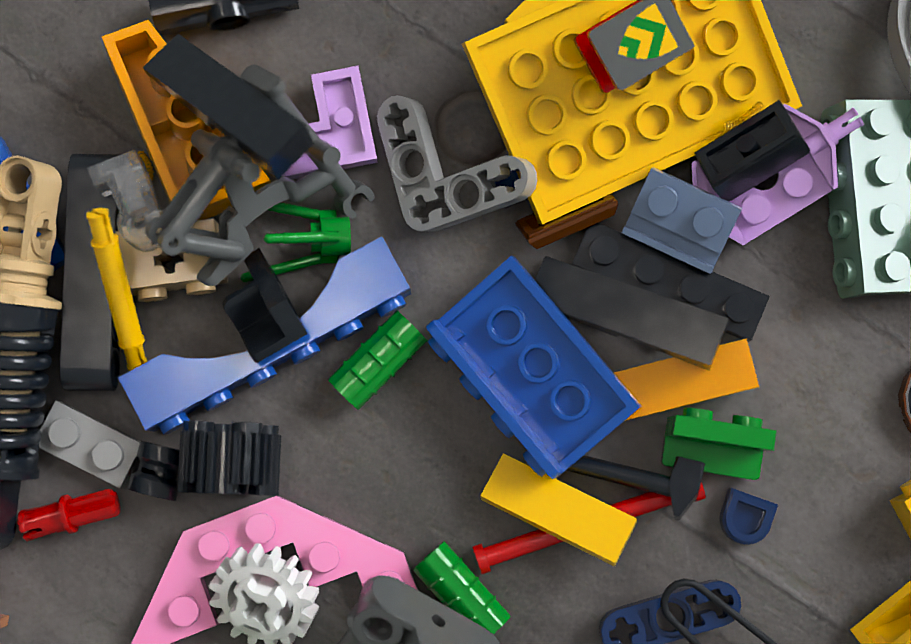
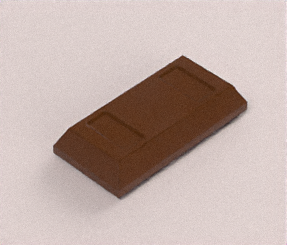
[515,194,619,249]

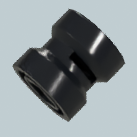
[127,441,179,501]

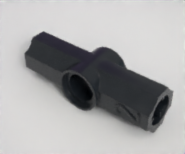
[149,0,300,36]

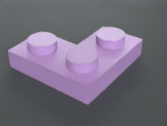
[281,66,378,180]

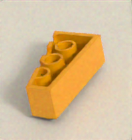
[102,20,271,220]

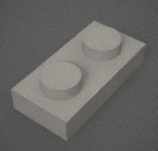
[39,400,140,488]

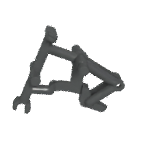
[145,64,375,286]

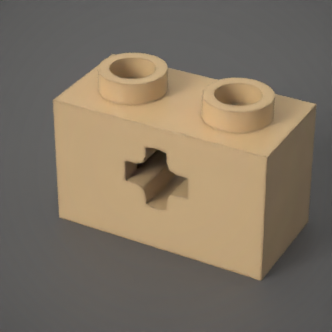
[115,218,228,302]

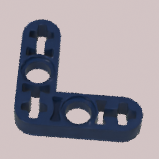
[599,579,741,644]

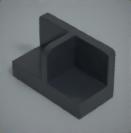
[222,248,308,363]

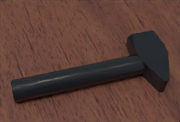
[566,455,705,521]

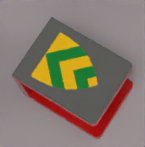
[574,0,695,93]

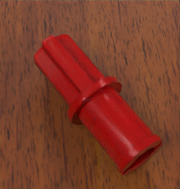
[18,489,121,541]

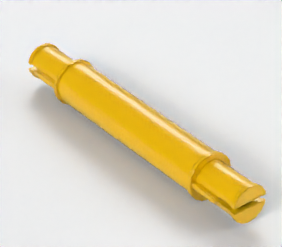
[86,208,148,371]

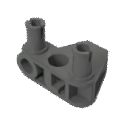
[337,576,500,644]

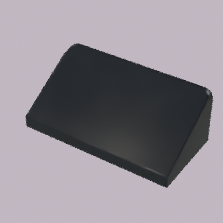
[694,100,810,202]

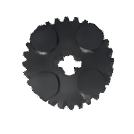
[178,421,282,496]

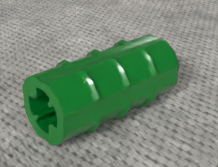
[327,310,428,410]
[412,541,511,634]

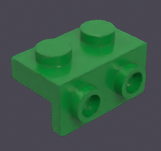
[661,407,777,480]

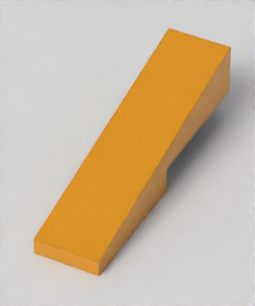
[614,338,760,421]

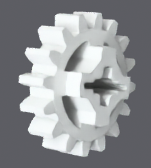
[209,543,319,644]

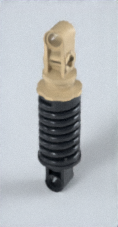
[0,156,62,550]

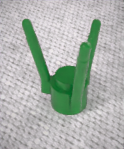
[240,202,351,282]

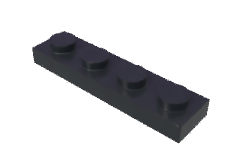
[571,223,770,342]

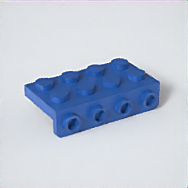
[426,256,642,479]

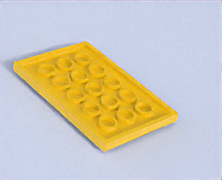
[462,0,802,225]

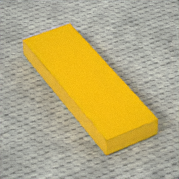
[481,453,637,567]

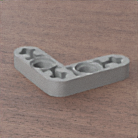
[377,95,538,232]

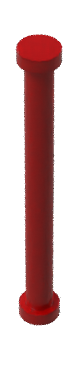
[472,483,706,574]

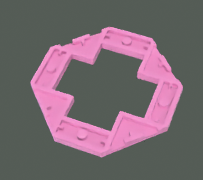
[131,496,418,644]

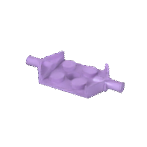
[691,104,864,245]

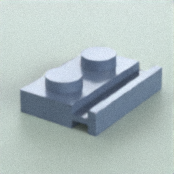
[621,167,742,274]

